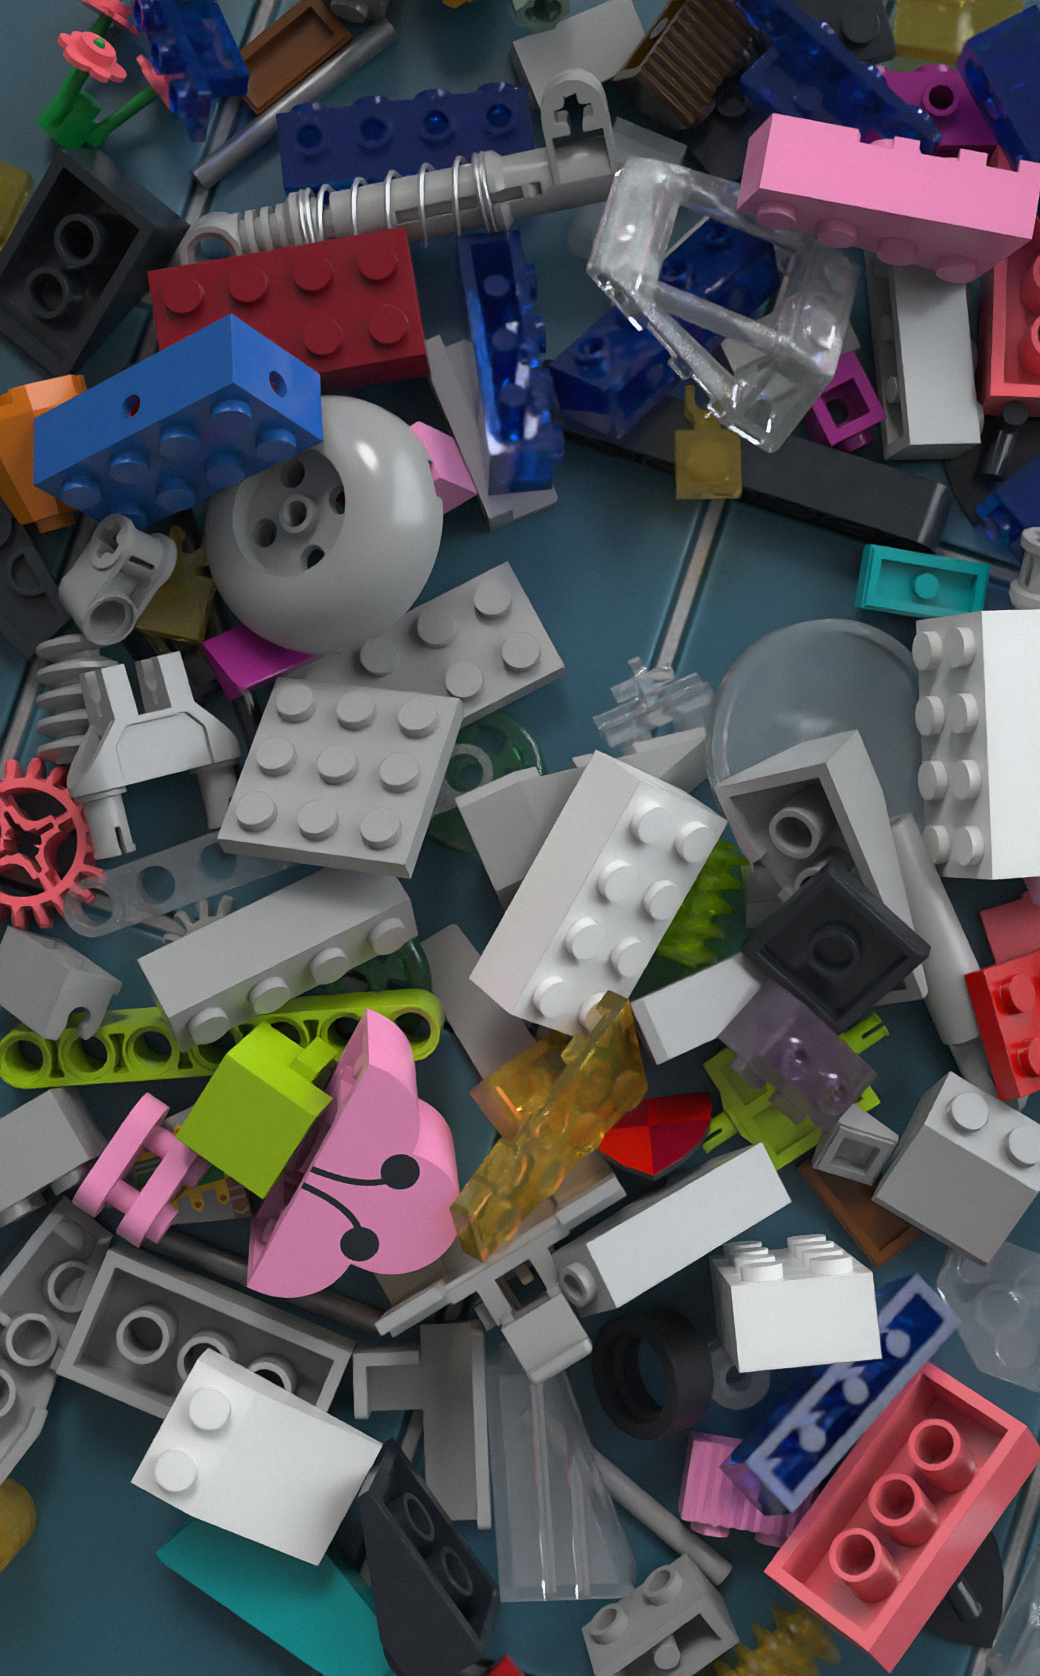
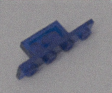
[132,0,250,143]
[733,0,943,156]

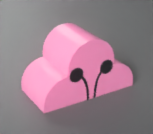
[247,1008,462,1298]

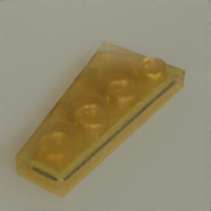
[449,990,648,1263]

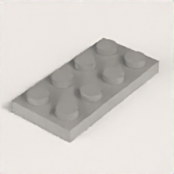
[284,561,567,729]

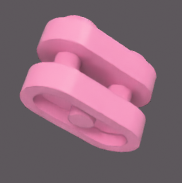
[72,1093,212,1248]

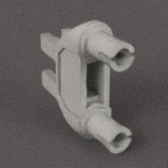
[67,651,242,860]

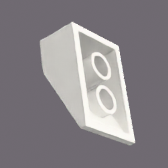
[131,1348,383,1566]

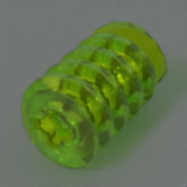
[653,839,751,969]

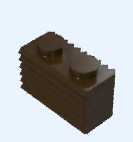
[612,0,759,133]

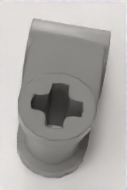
[59,513,177,646]

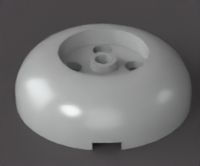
[204,395,443,655]

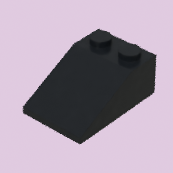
[0,148,191,378]
[358,1437,503,1676]

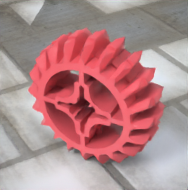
[0,758,116,930]

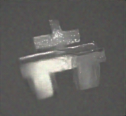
[593,656,716,757]

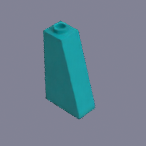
[156,1516,397,1676]

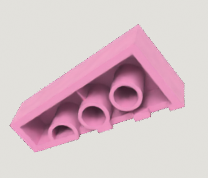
[736,113,1040,283]

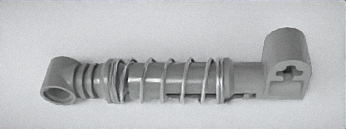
[180,69,624,266]

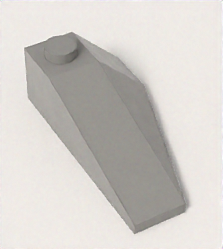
[454,727,717,912]
[714,729,928,1006]
[0,1195,113,1485]

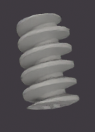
[36,634,118,768]

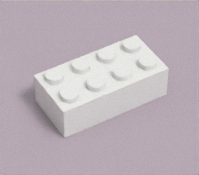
[912,609,1040,880]
[469,750,728,1046]
[709,1234,882,1373]

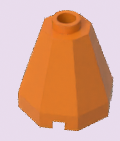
[0,375,87,534]

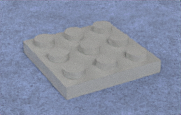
[217,677,465,879]

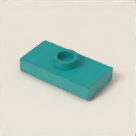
[854,544,991,619]

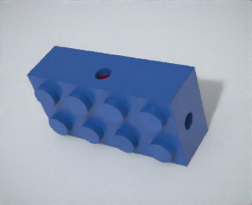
[33,313,323,531]

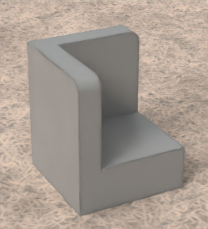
[353,1340,423,1420]

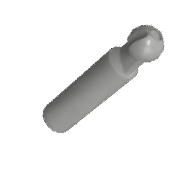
[889,813,1029,1112]

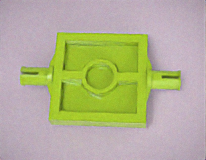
[701,1001,889,1171]

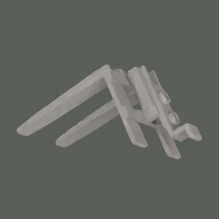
[277,924,626,1385]

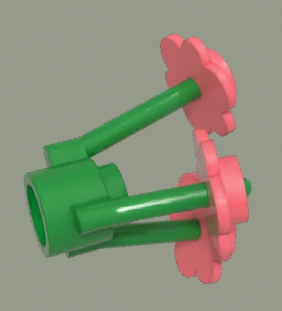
[36,0,186,149]

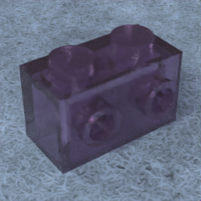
[717,978,878,1134]

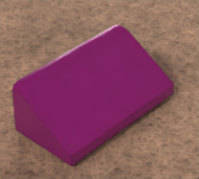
[200,624,325,702]

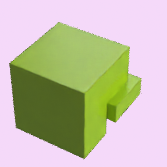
[175,1021,339,1199]

